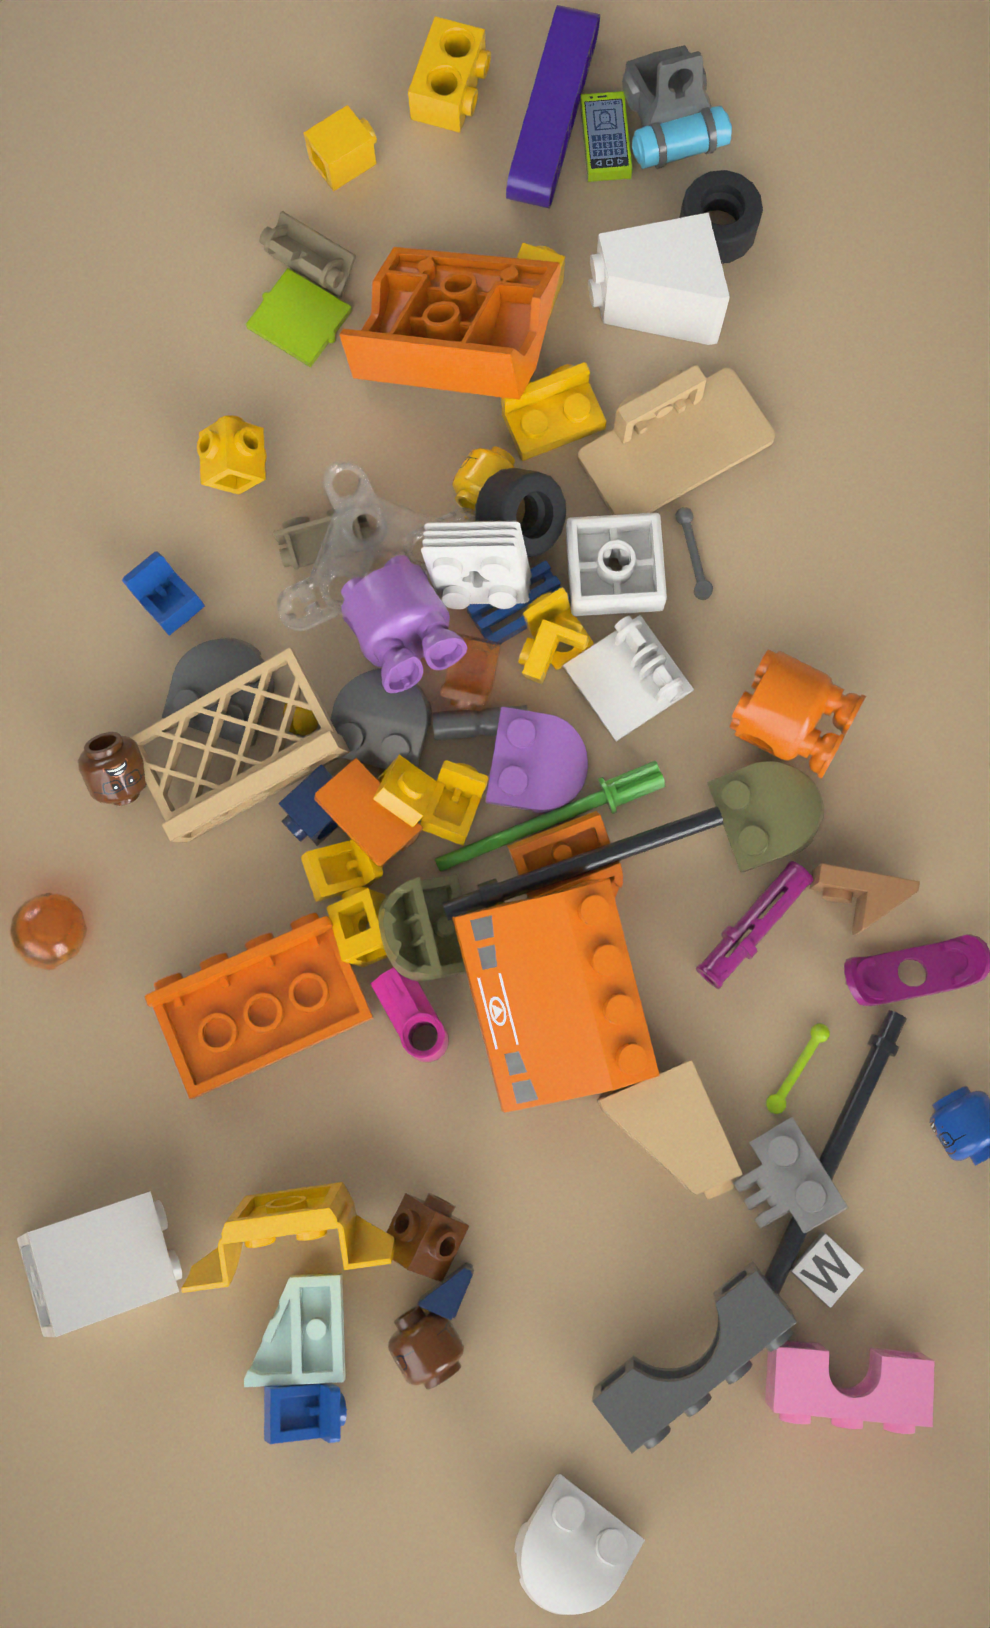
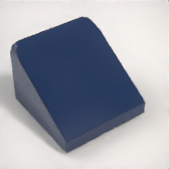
[417,1262,474,1320]

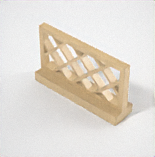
[131,647,350,843]

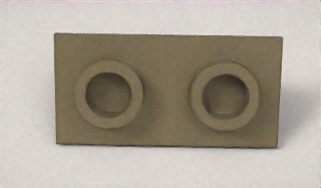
[259,211,356,297]
[273,504,374,569]

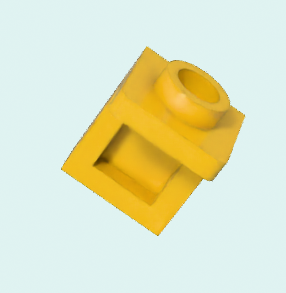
[518,617,589,685]
[373,754,438,827]
[420,760,489,846]
[301,839,383,902]

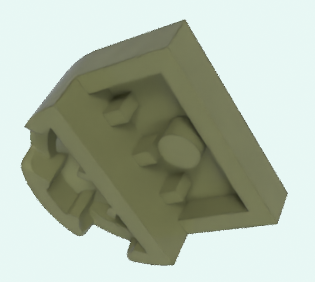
[707,761,824,872]
[378,874,466,981]

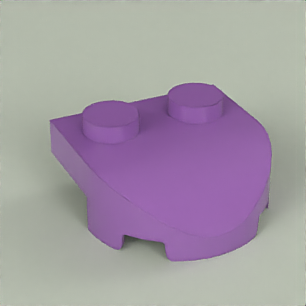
[485,707,588,813]

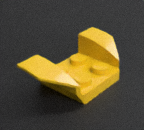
[181,1182,395,1293]

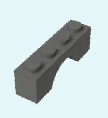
[592,1261,797,1454]

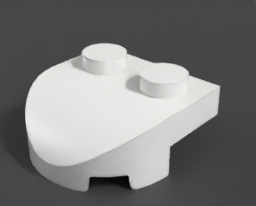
[514,1474,645,1615]

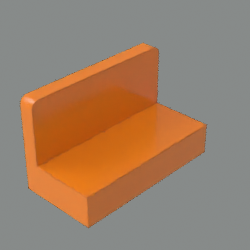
[314,758,423,866]

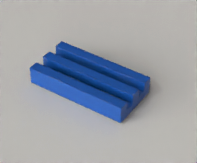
[467,560,571,650]

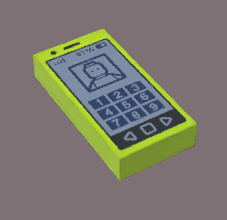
[580,91,632,182]

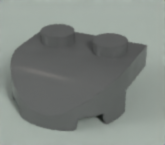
[162,638,274,747]
[330,668,432,769]

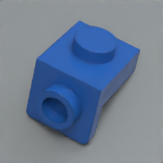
[122,551,205,636]
[264,1383,347,1444]

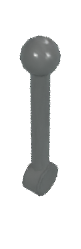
[675,507,713,600]

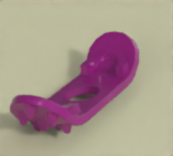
[844,934,990,1006]

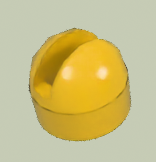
[283,703,319,736]

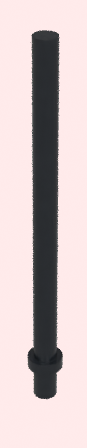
[765,1010,907,1294]

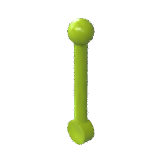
[765,1023,830,1114]

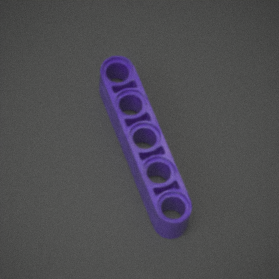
[506,5,600,209]

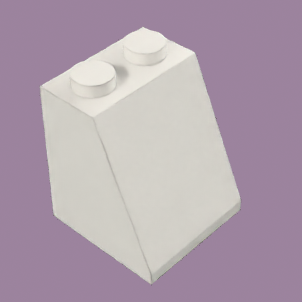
[588,213,730,345]
[17,1191,182,1337]

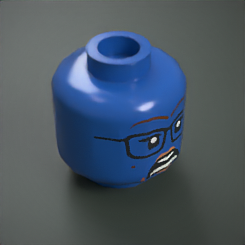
[929,1086,990,1166]

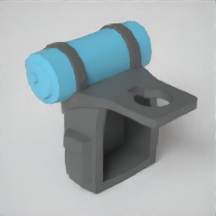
[622,45,732,169]

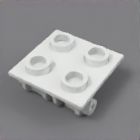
[563,615,694,742]

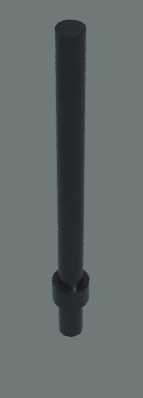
[442,806,723,921]

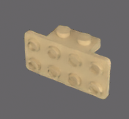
[578,365,775,515]

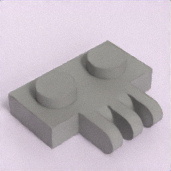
[734,1117,849,1233]

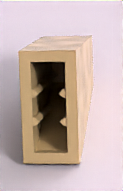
[597,1060,743,1199]

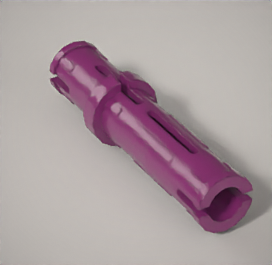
[696,861,814,989]

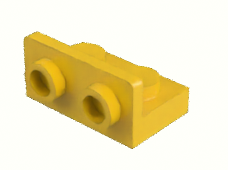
[501,362,607,461]

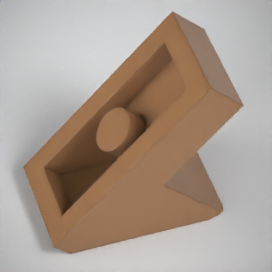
[809,863,920,935]

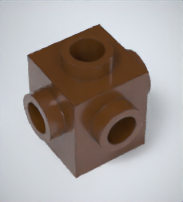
[386,1193,470,1283]

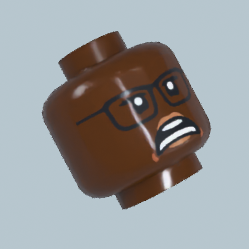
[78,732,147,806]
[388,1305,464,1389]

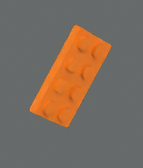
[144,913,374,1099]

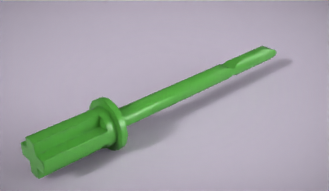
[435,761,666,871]

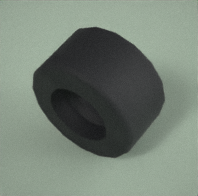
[679,170,763,264]
[475,468,566,557]

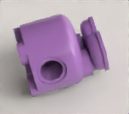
[341,555,467,693]

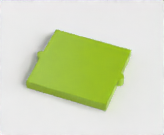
[246,268,352,368]

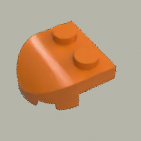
[507,811,623,898]

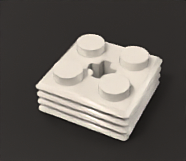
[566,513,667,616]
[421,521,532,609]

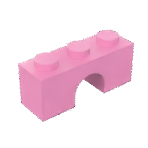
[765,1340,935,1434]

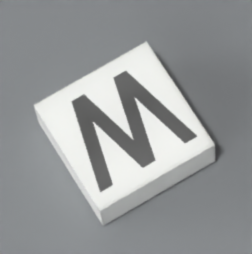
[790,1232,864,1308]

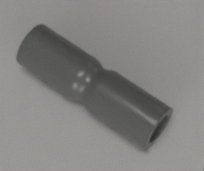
[433,705,528,740]

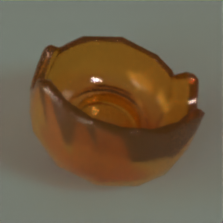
[9,892,87,970]

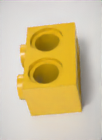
[408,16,491,133]

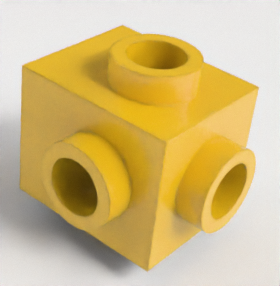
[197,415,267,495]

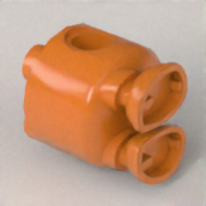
[729,649,866,779]

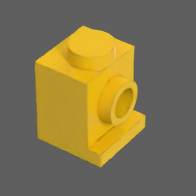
[326,887,388,967]

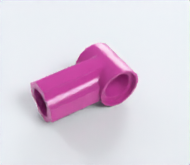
[370,967,449,1062]

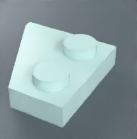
[244,1273,346,1387]

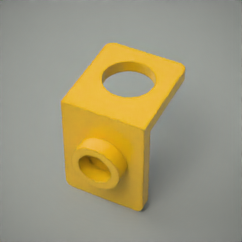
[523,587,594,670]

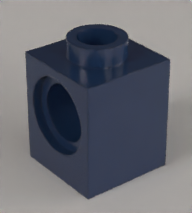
[278,764,339,846]

